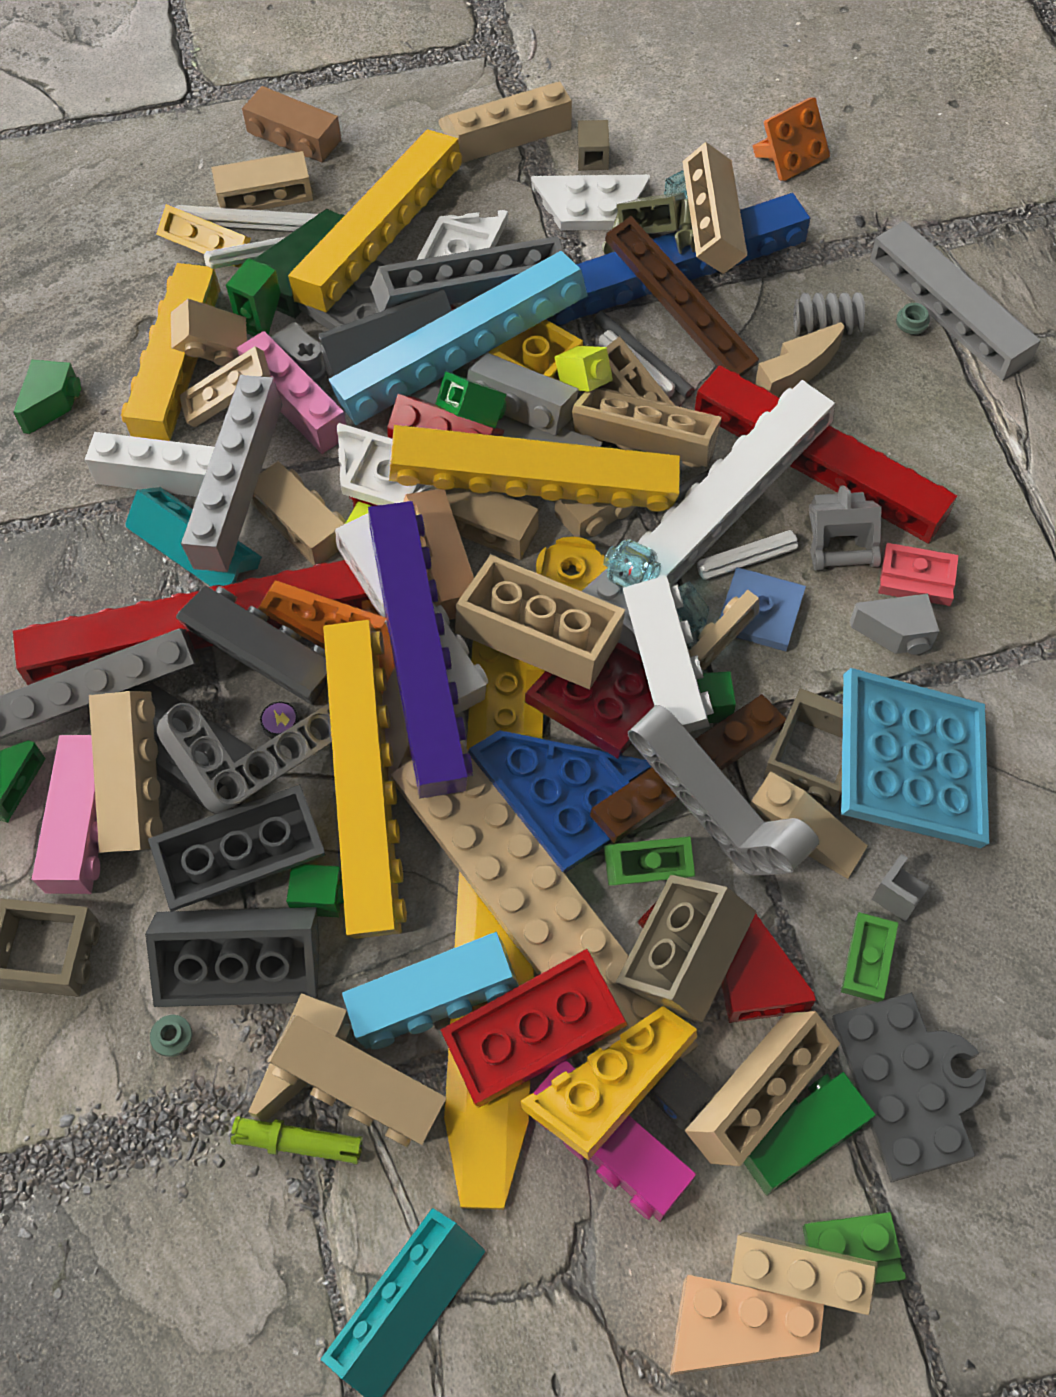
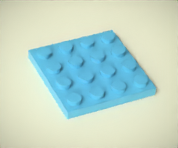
[841,668,989,848]

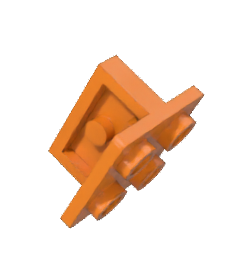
[752,97,830,181]

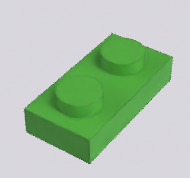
[841,912,898,1002]

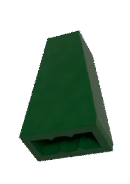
[253,209,345,319]

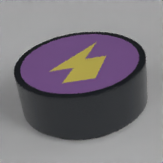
[260,701,299,739]

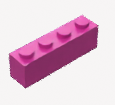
[533,1060,696,1222]

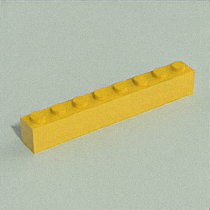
[288,129,462,312]
[389,425,680,512]
[323,620,407,939]

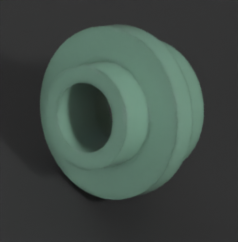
[896,303,930,334]
[150,1015,193,1057]

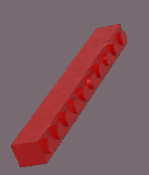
[13,560,370,685]

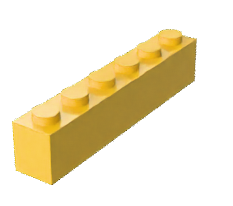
[121,263,220,441]

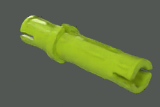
[230,1116,363,1165]

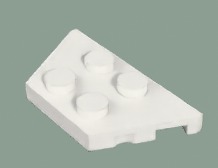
[531,174,650,230]
[417,210,508,306]
[337,423,438,505]

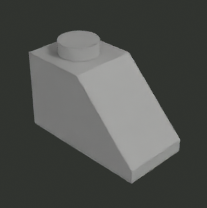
[850,593,939,655]

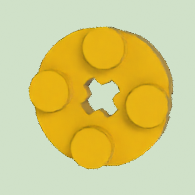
[536,537,607,592]

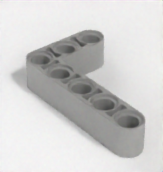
[157,703,332,813]
[628,705,819,876]

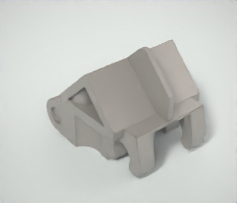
[808,485,881,571]

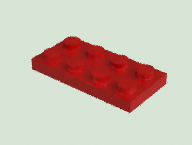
[440,949,628,1108]

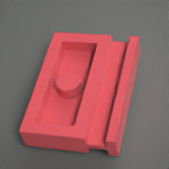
[878,543,958,606]

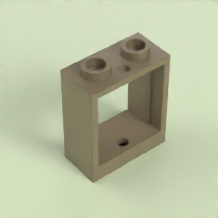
[763,688,843,808]
[0,898,101,997]

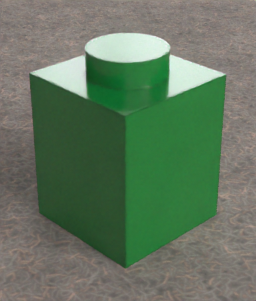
[697,671,736,723]
[286,864,344,918]

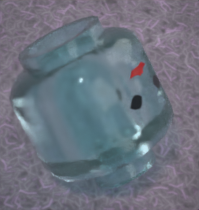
[604,539,661,588]

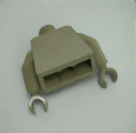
[602,192,695,255]

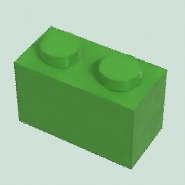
[604,836,695,885]

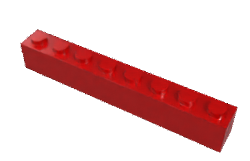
[695,365,957,544]

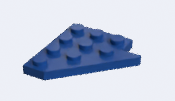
[468,730,652,874]

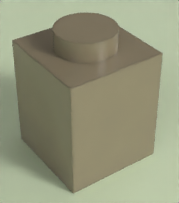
[577,120,610,171]

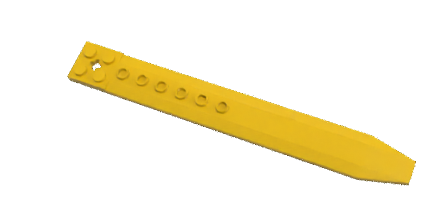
[444,640,545,1210]

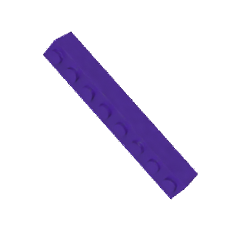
[368,501,473,799]

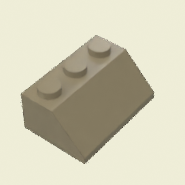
[616,875,756,1023]

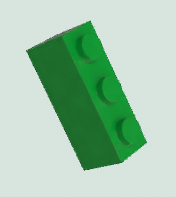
[743,1072,876,1196]

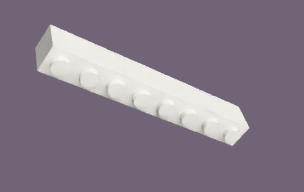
[612,380,835,587]

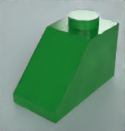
[226,258,281,337]
[13,359,81,434]
[435,371,507,428]
[0,740,46,823]

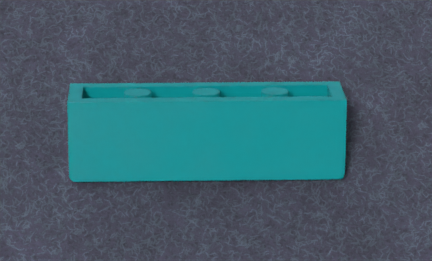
[125,487,262,587]
[320,1208,485,1397]

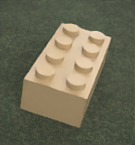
[455,555,625,690]

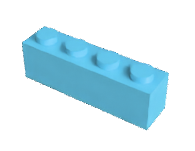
[342,931,519,1049]

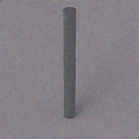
[594,311,694,399]

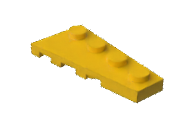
[521,1006,697,1161]

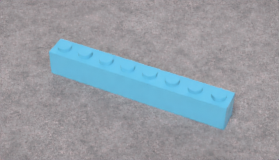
[329,251,588,425]

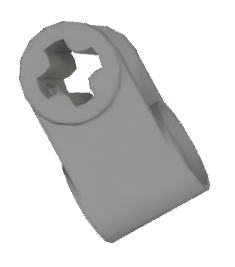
[271,322,326,383]

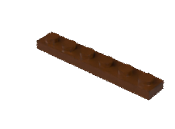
[605,216,759,376]
[590,694,786,844]

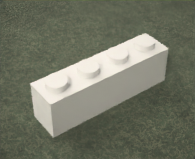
[85,432,215,497]
[623,575,714,732]

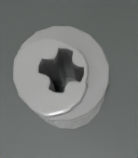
[793,292,865,335]

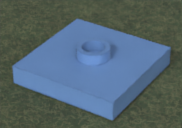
[719,567,806,652]

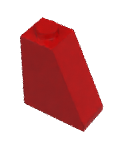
[721,913,816,1023]

